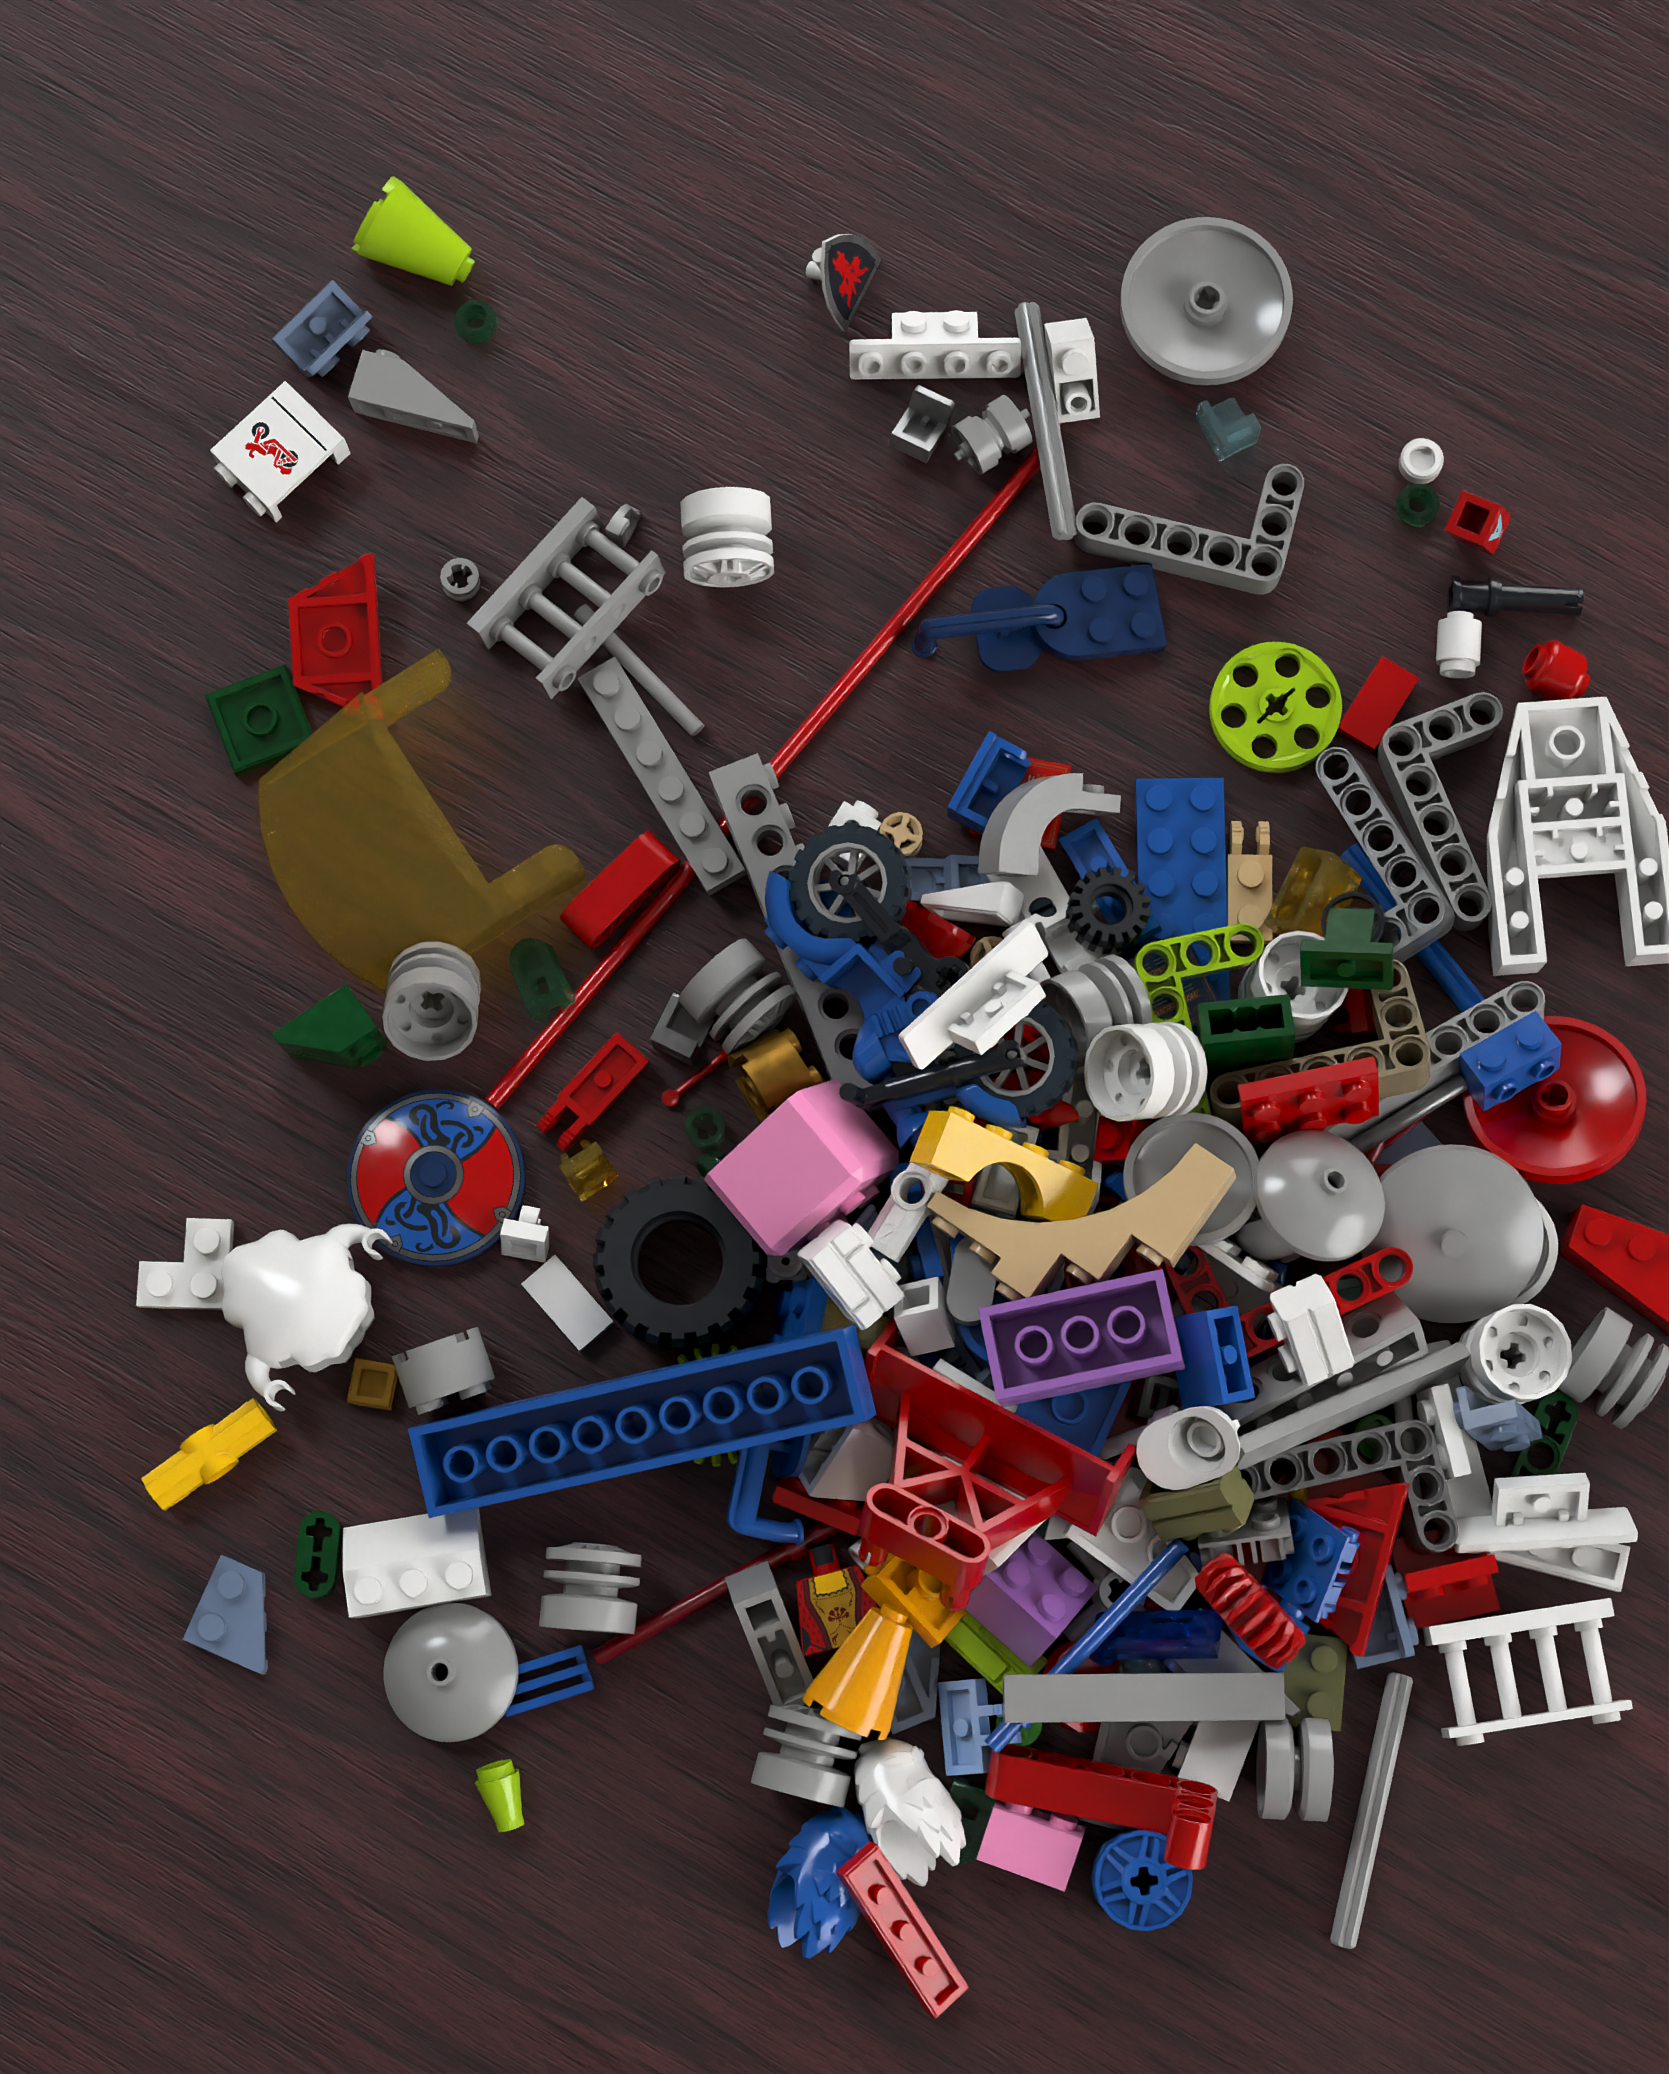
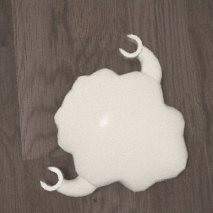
[221,1224,393,1411]

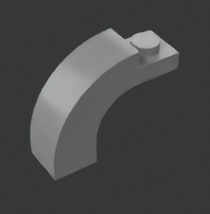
[978,773,1121,878]

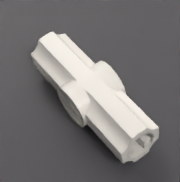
[868,1163,949,1263]

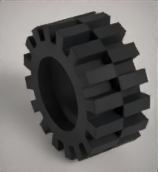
[1066,867,1151,954]

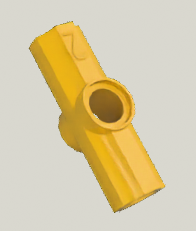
[141,1398,277,1511]

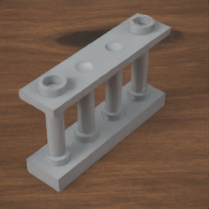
[467,497,666,700]

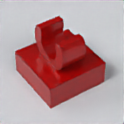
[1335,988,1378,1038]

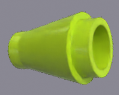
[475,1759,525,1832]

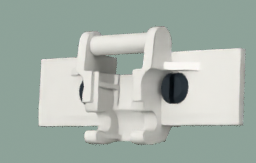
[986,846,1121,983]

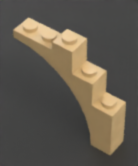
[927,1143,1237,1301]

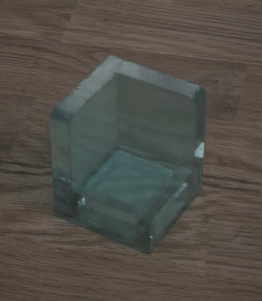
[1195,398,1262,461]

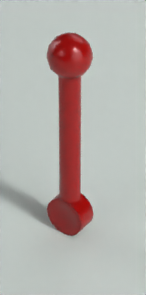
[661,1048,728,1108]

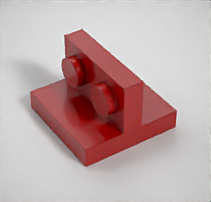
[1390,1529,1500,1629]

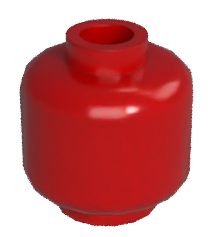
[1521,640,1590,701]

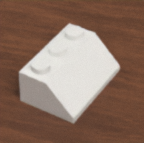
[343,1507,492,1619]

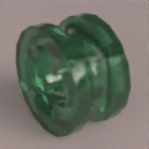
[685,1106,726,1149]

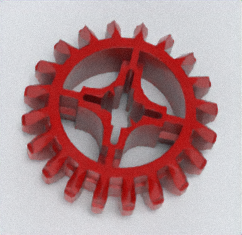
[1195,1552,1306,1669]

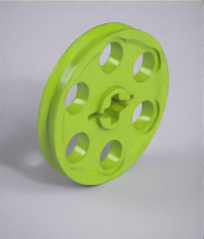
[1209,642,1342,773]

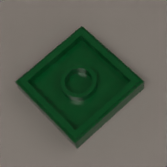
[205,664,318,777]

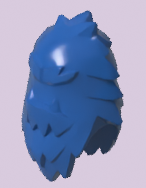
[767,1806,874,1959]

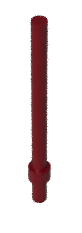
[591,1522,840,1666]

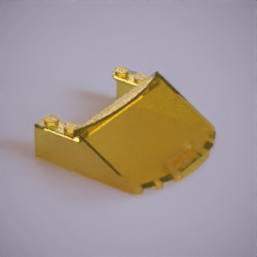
[258,649,587,991]

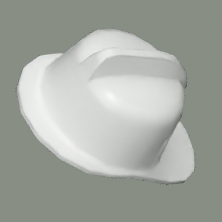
[1136,1406,1240,1490]

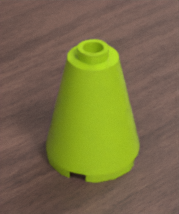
[351,176,475,286]

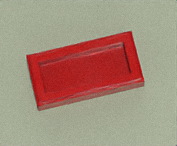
[1337,656,1419,753]

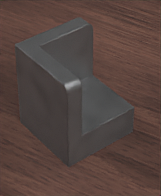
[650,993,714,1066]

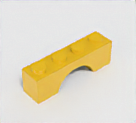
[909,1106,1099,1223]

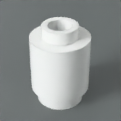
[1436,611,1482,678]

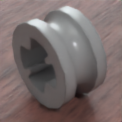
[440,558,480,601]

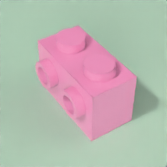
[976,1800,1086,1892]

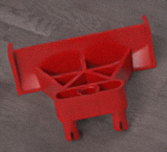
[858,1318,1137,1611]

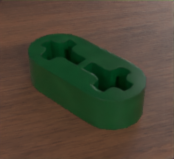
[294,1511,343,1599]

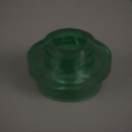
[454,301,498,343]
[1396,484,1440,527]

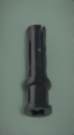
[1447,575,1584,616]

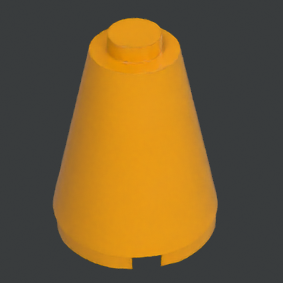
[802,1603,913,1740]

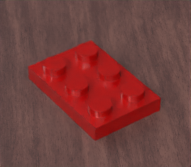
[1238,1056,1379,1143]

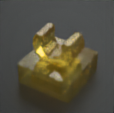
[559,1140,619,1202]

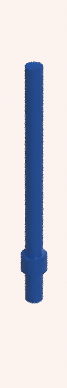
[984,1538,1189,1754]

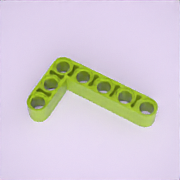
[1132,923,1264,1115]

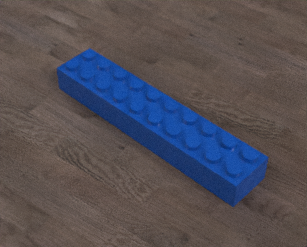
[408,1324,877,1518]

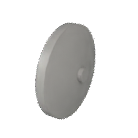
[1120,217,1293,385]
[1361,1144,1544,1323]

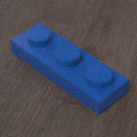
[1059,818,1162,952]

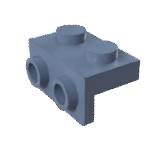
[271,280,373,378]
[1453,1386,1543,1452]
[1349,1565,1419,1669]

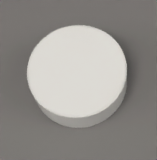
[1398,438,1444,484]

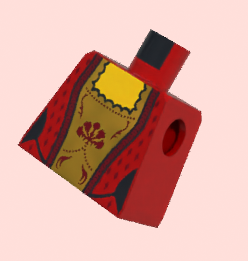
[796,1543,878,1657]

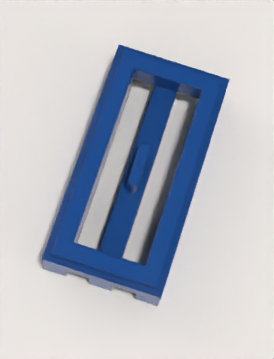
[505,1645,595,1717]

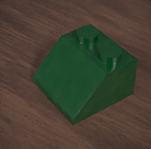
[271,984,389,1068]

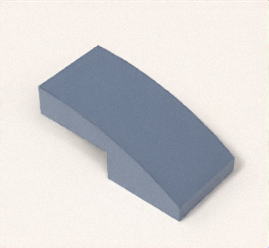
[905,855,990,904]

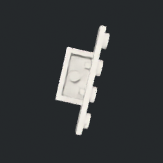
[849,310,1021,379]
[899,920,1048,1070]
[1414,1340,1492,1518]
[1453,1473,1638,1554]

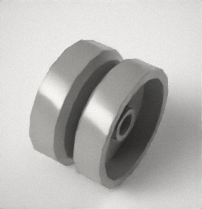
[1256,1717,1334,1822]

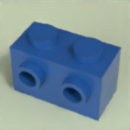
[1459,1011,1562,1112]
[1174,1305,1255,1410]

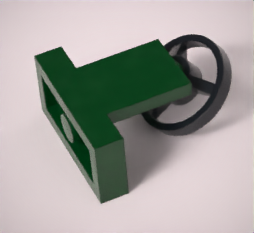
[1300,892,1394,990]

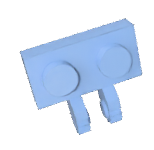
[938,1678,1022,1776]

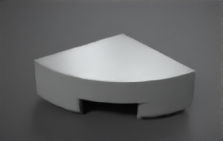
[605,504,642,549]

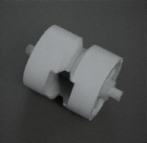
[951,395,1033,475]

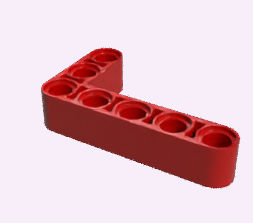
[1163,1246,1414,1358]
[985,1744,1218,1870]

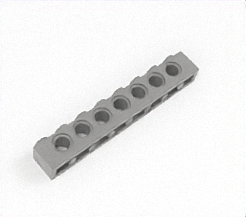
[708,753,873,1088]

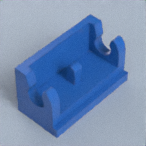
[947,731,1031,835]

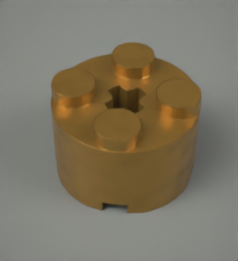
[728,1028,824,1123]

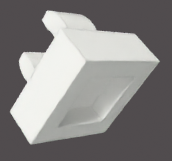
[500,1205,549,1263]

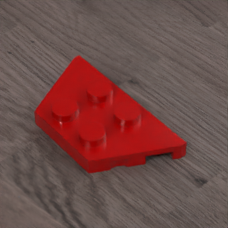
[288,553,385,722]
[1306,1482,1410,1657]

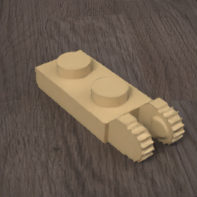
[1226,821,1273,944]

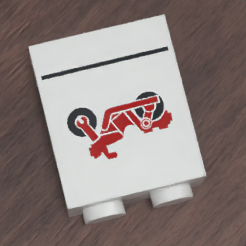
[210,381,351,522]

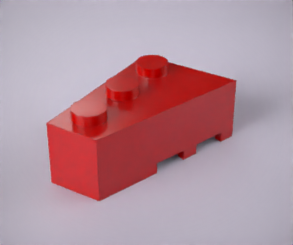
[1559,1204,1669,1337]

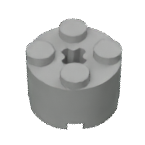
[392,1327,495,1415]

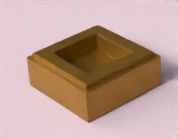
[347,1358,399,1411]

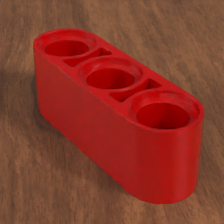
[559,830,681,950]

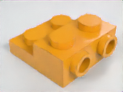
[860,1553,985,1648]

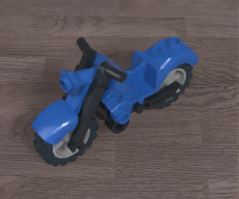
[764,823,1078,1150]

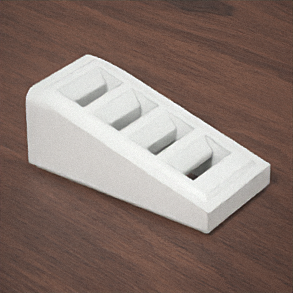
[920,881,1024,927]

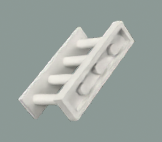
[1422,1598,1633,1746]

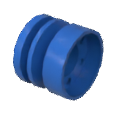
[1090,1828,1193,1932]

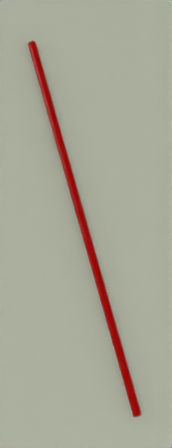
[485,446,1041,1110]

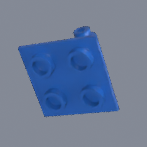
[1261,1498,1361,1622]

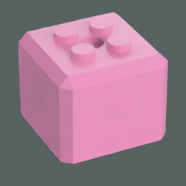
[704,1078,899,1256]

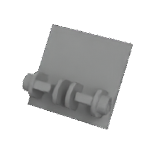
[1198,1496,1294,1566]

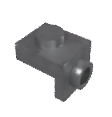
[888,385,955,463]

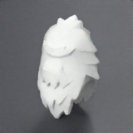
[853,1737,966,1887]

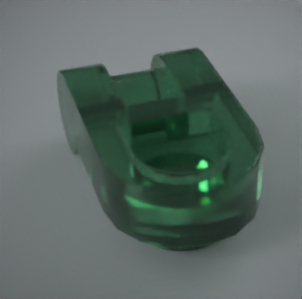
[509,938,576,1022]
[949,1776,996,1865]

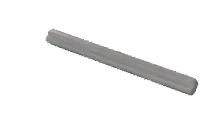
[1015,302,1078,540]
[1330,1672,1413,1949]

